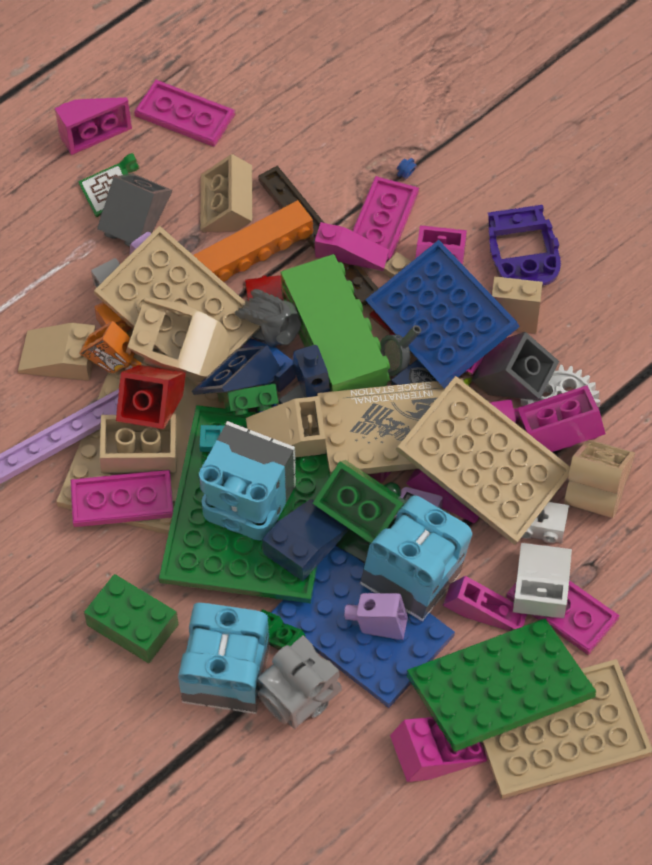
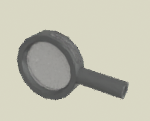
[380,325,421,376]

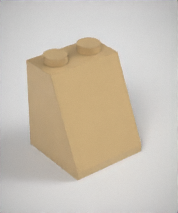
[492,276,543,334]

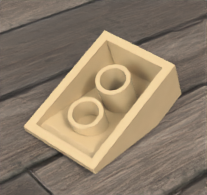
[18,323,96,381]

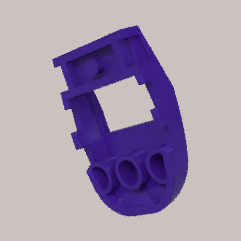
[488,205,561,286]

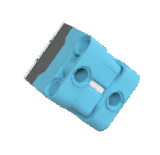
[199,421,296,540]
[360,496,472,621]
[178,603,270,714]

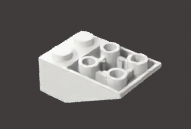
[513,543,572,619]

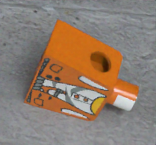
[79,321,142,373]

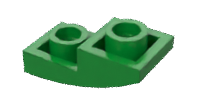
[260,609,306,650]

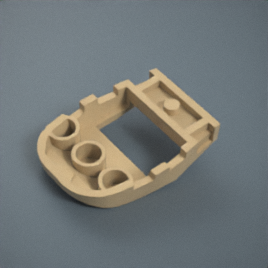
[125,297,230,382]

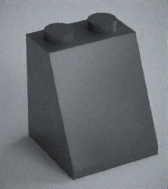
[97,173,173,246]
[471,332,560,400]

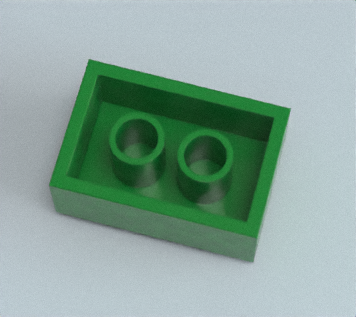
[312,460,407,543]
[84,574,179,664]

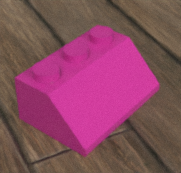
[517,385,606,452]

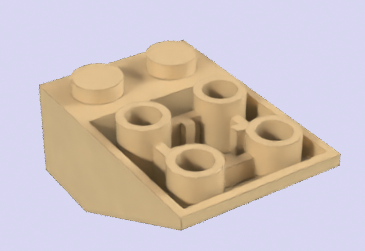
[246,396,326,457]

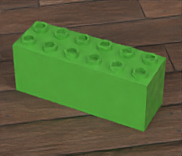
[281,254,390,392]

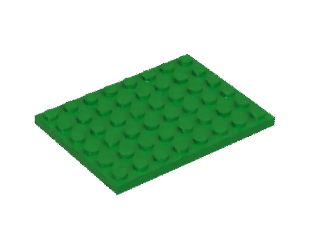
[159,405,330,603]

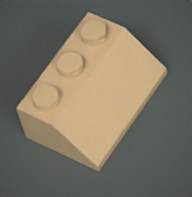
[200,154,252,232]

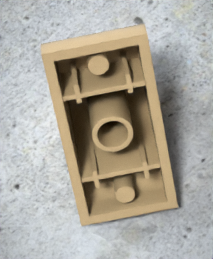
[565,440,635,518]

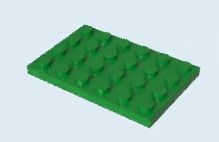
[407,618,596,752]

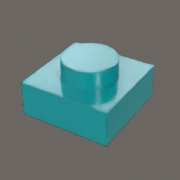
[199,425,224,452]

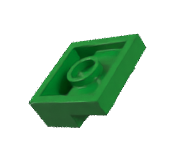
[217,384,278,416]

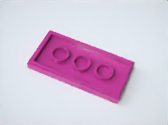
[134,80,235,147]
[353,176,419,263]
[70,470,173,527]
[506,580,620,655]

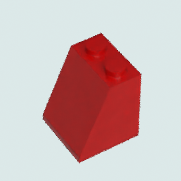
[116,365,186,429]

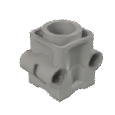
[257,636,342,729]

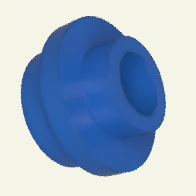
[396,158,417,180]

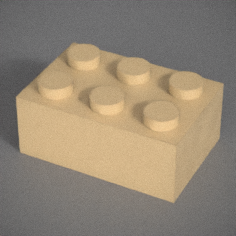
[100,414,176,473]

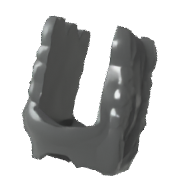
[235,289,302,348]

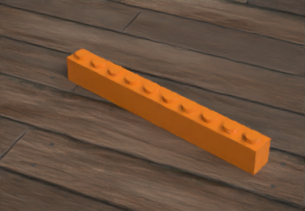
[94,200,313,333]

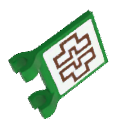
[78,153,139,218]

